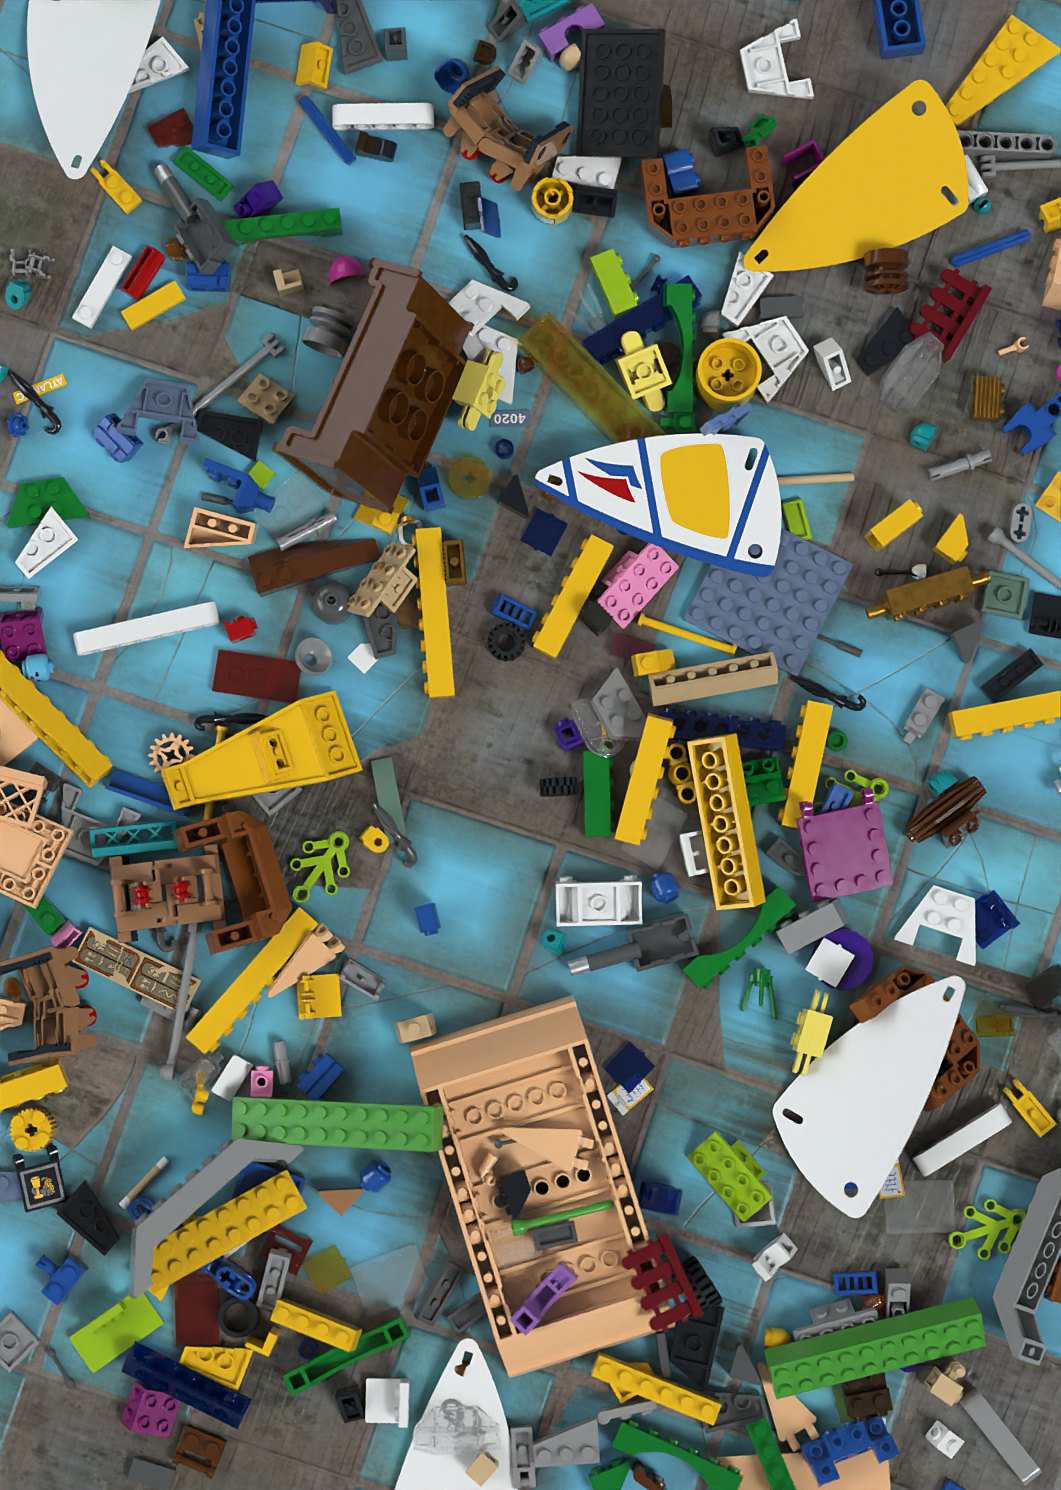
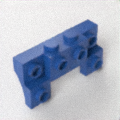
[800,1417,900,1487]

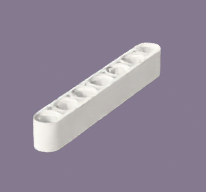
[73,602,220,656]

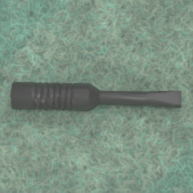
[201,492,234,505]
[817,634,863,658]

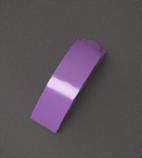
[510,1261,578,1336]

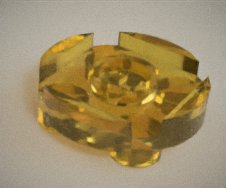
[449,457,491,500]

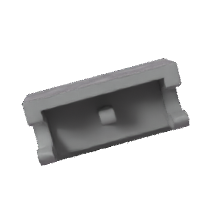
[338,959,386,1001]

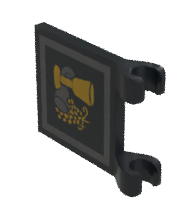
[12,1145,68,1213]

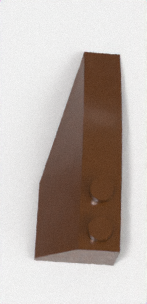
[248,538,381,597]

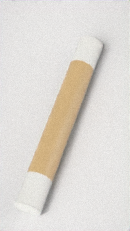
[119,1156,170,1209]

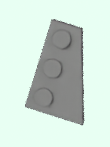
[776,897,851,955]
[533,1414,600,1467]

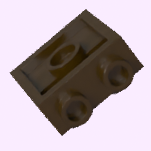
[841,1372,893,1421]

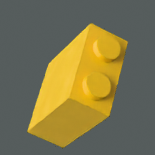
[864,499,923,553]

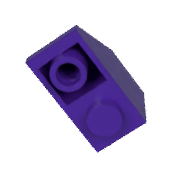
[234,180,283,219]

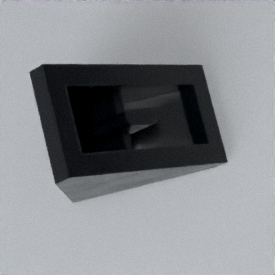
[708,127,745,157]
[499,474,529,519]
[335,1384,365,1423]

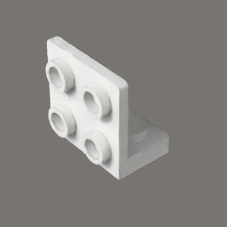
[365,1378,410,1428]

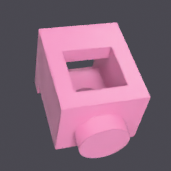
[250,1066,274,1097]

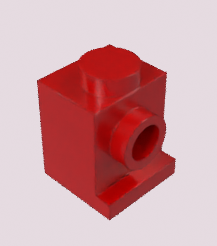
[223,616,258,644]

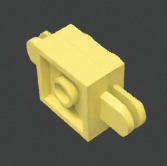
[615,331,672,412]
[452,349,506,431]
[790,989,833,1076]

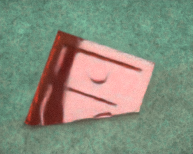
[147,108,194,148]

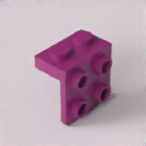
[121,1381,182,1438]

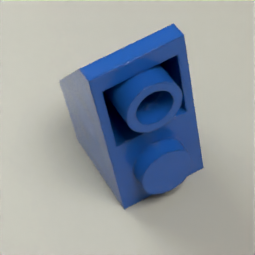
[417,466,445,512]

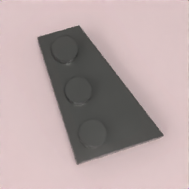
[363,603,398,660]
[696,1390,769,1434]

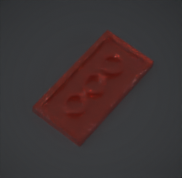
[212,650,302,704]

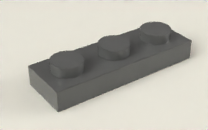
[413,1259,466,1327]

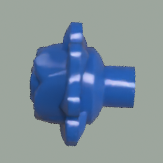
[6,412,29,438]

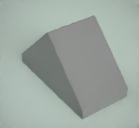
[507,38,543,84]

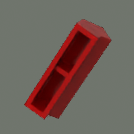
[120,245,166,301]

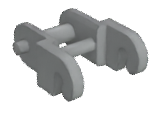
[10,249,32,276]
[25,253,55,279]

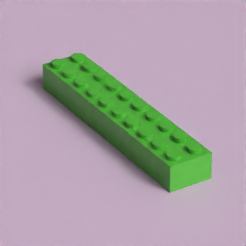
[231,1096,444,1152]
[764,1297,986,1399]

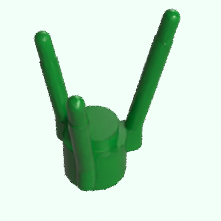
[740,968,777,1020]

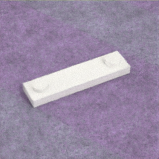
[72,246,132,329]

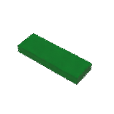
[173,146,234,202]

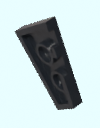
[856,307,921,377]
[197,410,263,462]
[56,1180,120,1256]

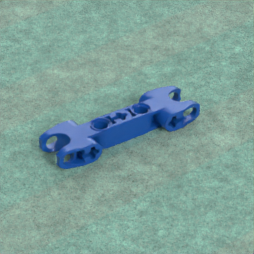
[1001,392,1061,457]
[128,1196,258,1300]

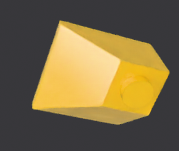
[353,494,410,537]

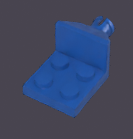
[203,458,276,514]

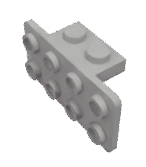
[793,1299,879,1342]

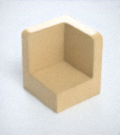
[273,269,304,296]
[466,1447,498,1487]

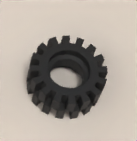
[487,622,526,662]
[539,777,579,797]

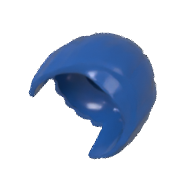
[434,58,470,94]

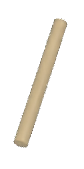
[777,473,854,486]

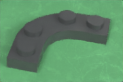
[765,837,806,877]

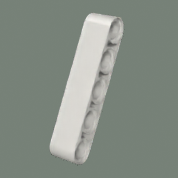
[332,103,434,130]
[912,1103,1012,1177]

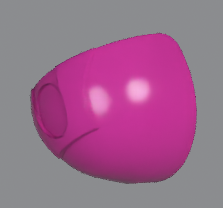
[329,255,366,285]

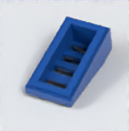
[490,594,538,631]
[833,1270,880,1295]

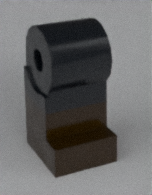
[355,131,397,162]

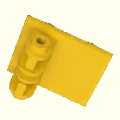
[1035,471,1061,522]
[297,973,342,1019]

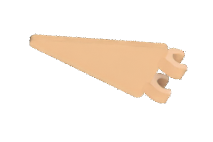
[266,923,345,998]
[502,1127,594,1171]
[757,1362,819,1452]

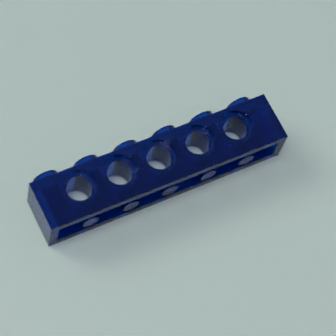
[658,708,786,752]
[121,1341,252,1429]

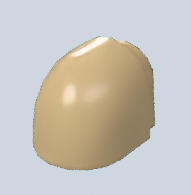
[559,43,581,71]

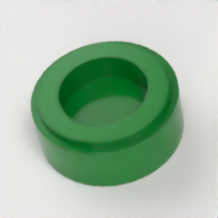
[826,730,848,752]

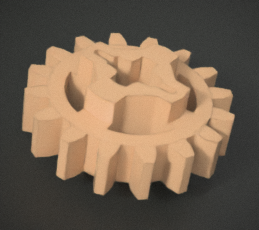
[148,733,195,777]

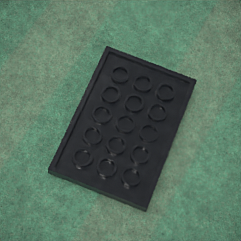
[576,29,666,159]

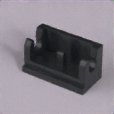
[573,184,618,218]

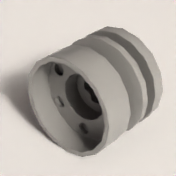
[301,306,355,358]

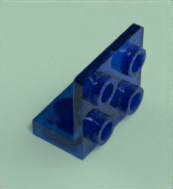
[975,890,1020,949]

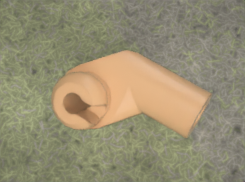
[479,1152,498,1187]

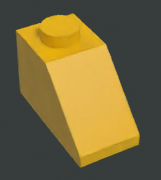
[933,513,968,565]
[631,649,676,677]

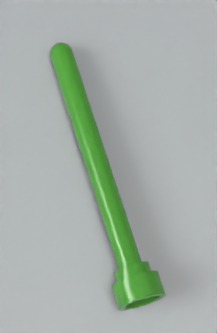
[510,1200,614,1237]

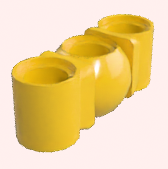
[667,743,697,805]

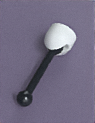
[875,564,926,581]

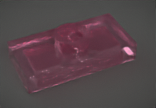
[609,633,656,661]

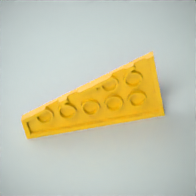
[945,15,1061,127]

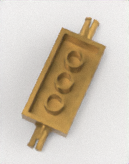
[865,566,991,622]

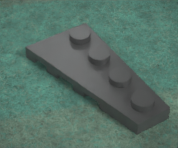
[336,0,384,75]

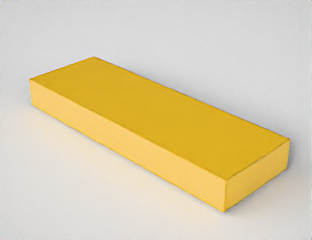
[121,280,186,331]

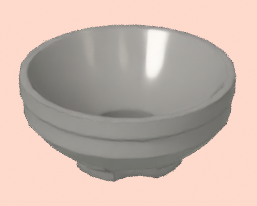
[295,637,333,676]

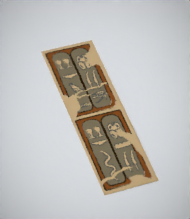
[72,927,201,1015]

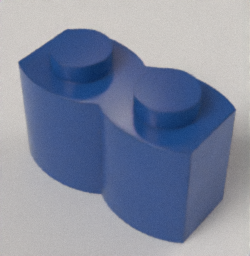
[662,148,701,198]
[414,903,441,936]

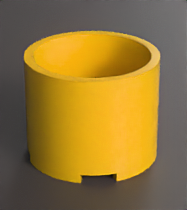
[695,338,762,412]

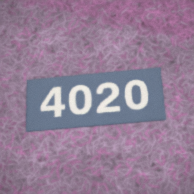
[490,410,530,427]

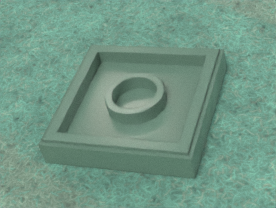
[980,571,1030,621]

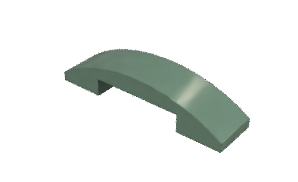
[371,757,408,844]

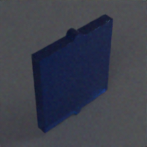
[477,197,501,238]
[520,508,568,556]
[604,1042,655,1093]

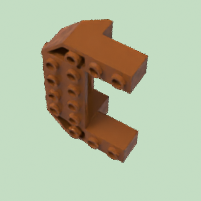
[640,145,775,248]
[173,811,292,955]
[849,966,980,1113]

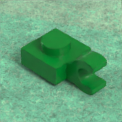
[742,113,778,148]
[659,412,696,435]

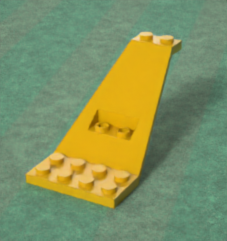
[161,690,363,811]

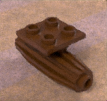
[905,776,987,848]

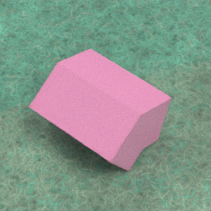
[50,920,82,949]

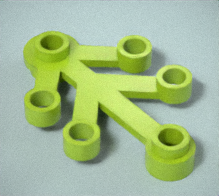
[812,770,889,815]
[290,831,351,903]
[948,1198,1027,1260]

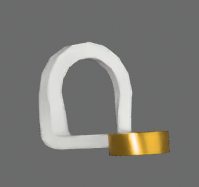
[396,515,423,548]

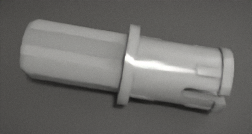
[272,1041,292,1084]

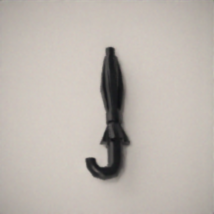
[463,234,518,292]
[10,372,62,435]
[793,677,866,711]
[194,711,269,731]

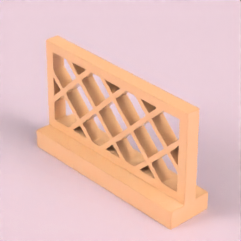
[0,766,48,829]

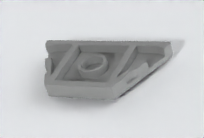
[590,668,646,741]

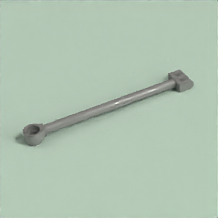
[980,155,1061,179]
[154,332,286,445]
[160,922,202,1081]

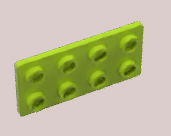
[687,1131,773,1222]
[69,1293,164,1373]

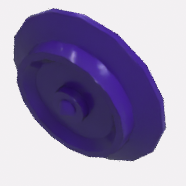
[811,929,874,990]

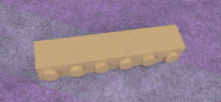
[648,652,778,707]

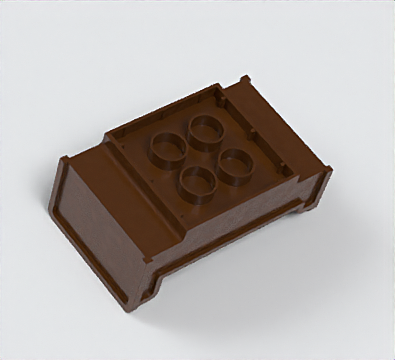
[272,258,474,514]

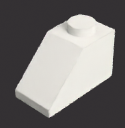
[813,337,851,391]

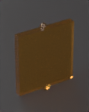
[398,589,423,630]

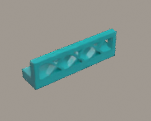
[89,820,178,857]

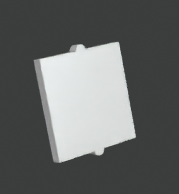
[805,937,855,987]

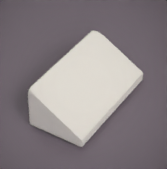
[211,1054,253,1102]

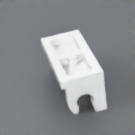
[679,830,710,877]

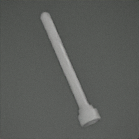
[987,526,1061,590]

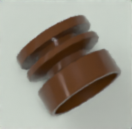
[864,248,909,295]

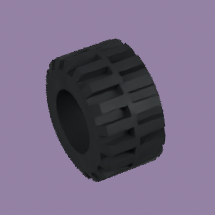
[671,1255,722,1314]

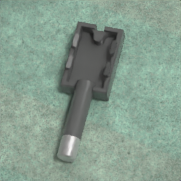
[154,164,236,275]
[568,913,699,977]

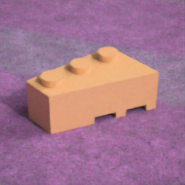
[1042,236,1061,310]
[184,507,259,548]

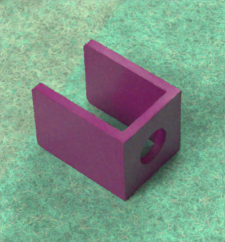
[780,139,825,187]

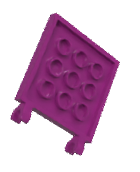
[796,788,894,903]

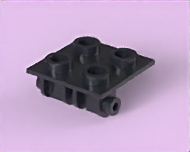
[1028,592,1061,639]

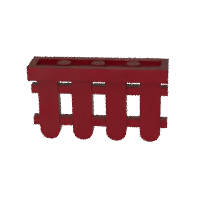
[909,268,992,363]
[621,1232,704,1332]

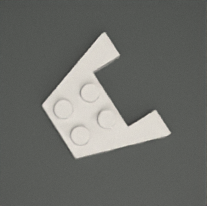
[739,19,814,99]
[449,280,531,362]
[722,316,809,403]
[459,325,518,406]
[894,885,976,966]

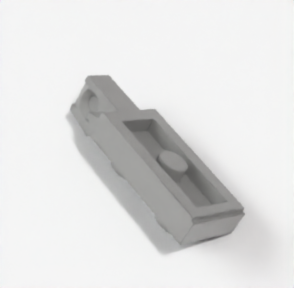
[902,688,945,745]

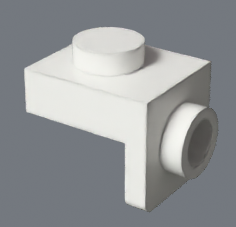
[925,1420,964,1459]

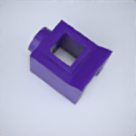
[554,718,584,753]

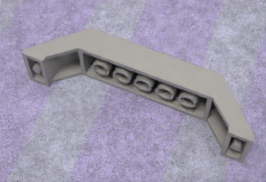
[129,1139,305,1299]
[992,1168,1061,1366]

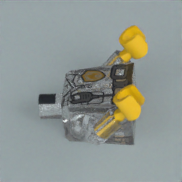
[178,1051,225,1115]

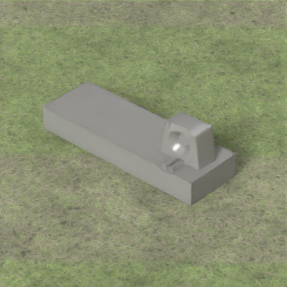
[0,586,41,610]
[256,1247,292,1311]

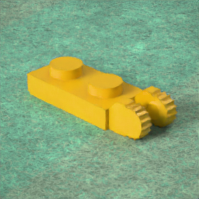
[89,158,143,215]
[1002,1078,1057,1138]

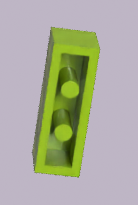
[589,248,640,320]

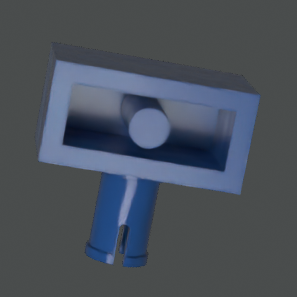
[35,1254,89,1305]

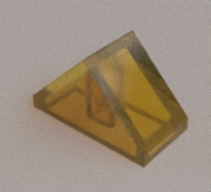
[975,1013,1015,1037]

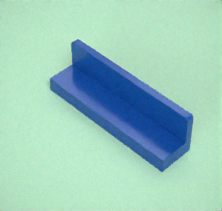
[105,770,192,817]

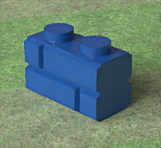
[186,259,231,292]
[92,413,143,463]
[298,1053,346,1100]

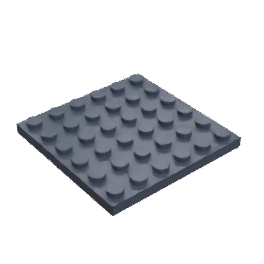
[683,528,854,677]

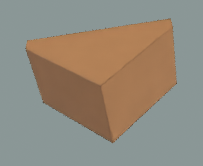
[319,1187,363,1216]

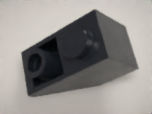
[496,1167,531,1220]

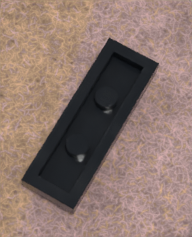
[980,648,1044,704]

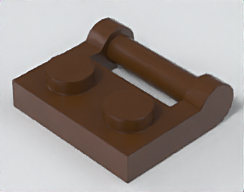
[172,1425,227,1479]
[631,1460,667,1490]

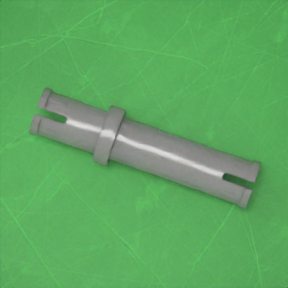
[928,449,992,482]
[276,511,338,551]

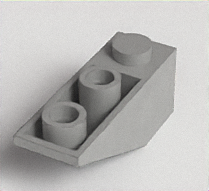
[884,1268,911,1319]

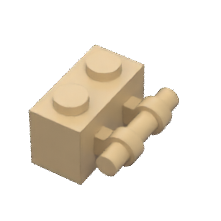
[923,1360,966,1406]

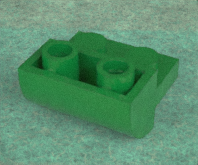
[742,756,786,806]

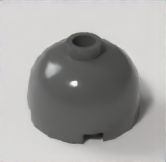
[312,582,352,625]

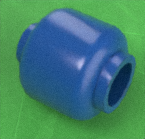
[649,871,681,904]
[359,1160,391,1193]

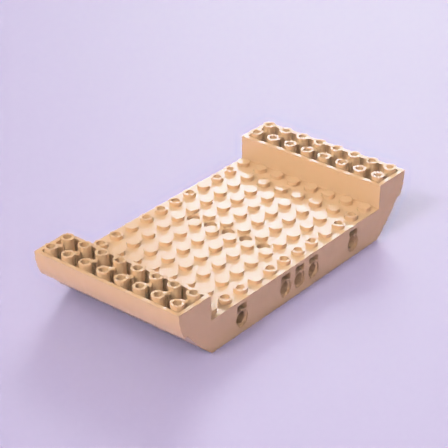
[409,995,675,1378]

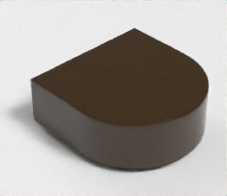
[473,40,497,65]
[658,342,680,368]

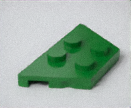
[7,477,90,529]

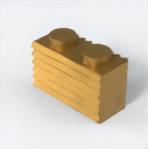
[971,376,1005,422]
[442,540,467,587]

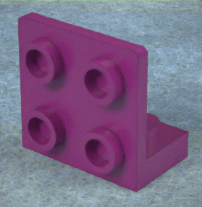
[0,608,47,661]

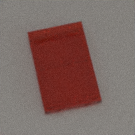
[174,1274,220,1346]

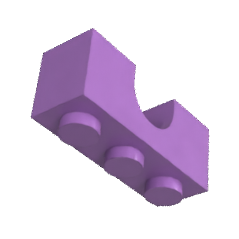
[538,3,605,62]

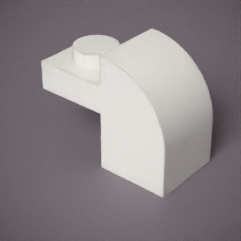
[752,1233,798,1282]

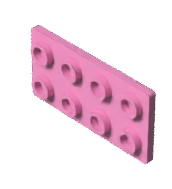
[597,543,679,629]

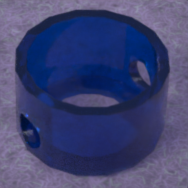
[638,1181,683,1215]

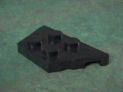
[669,1306,725,1391]

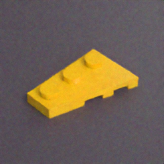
[177,1345,254,1391]

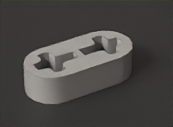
[1008,503,1032,544]

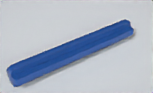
[299,95,356,165]
[951,229,1031,267]

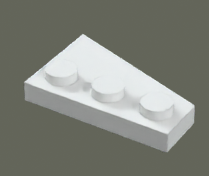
[720,252,774,328]
[15,506,78,579]

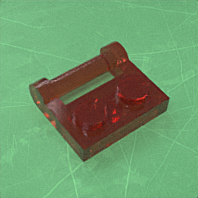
[258,1224,313,1276]

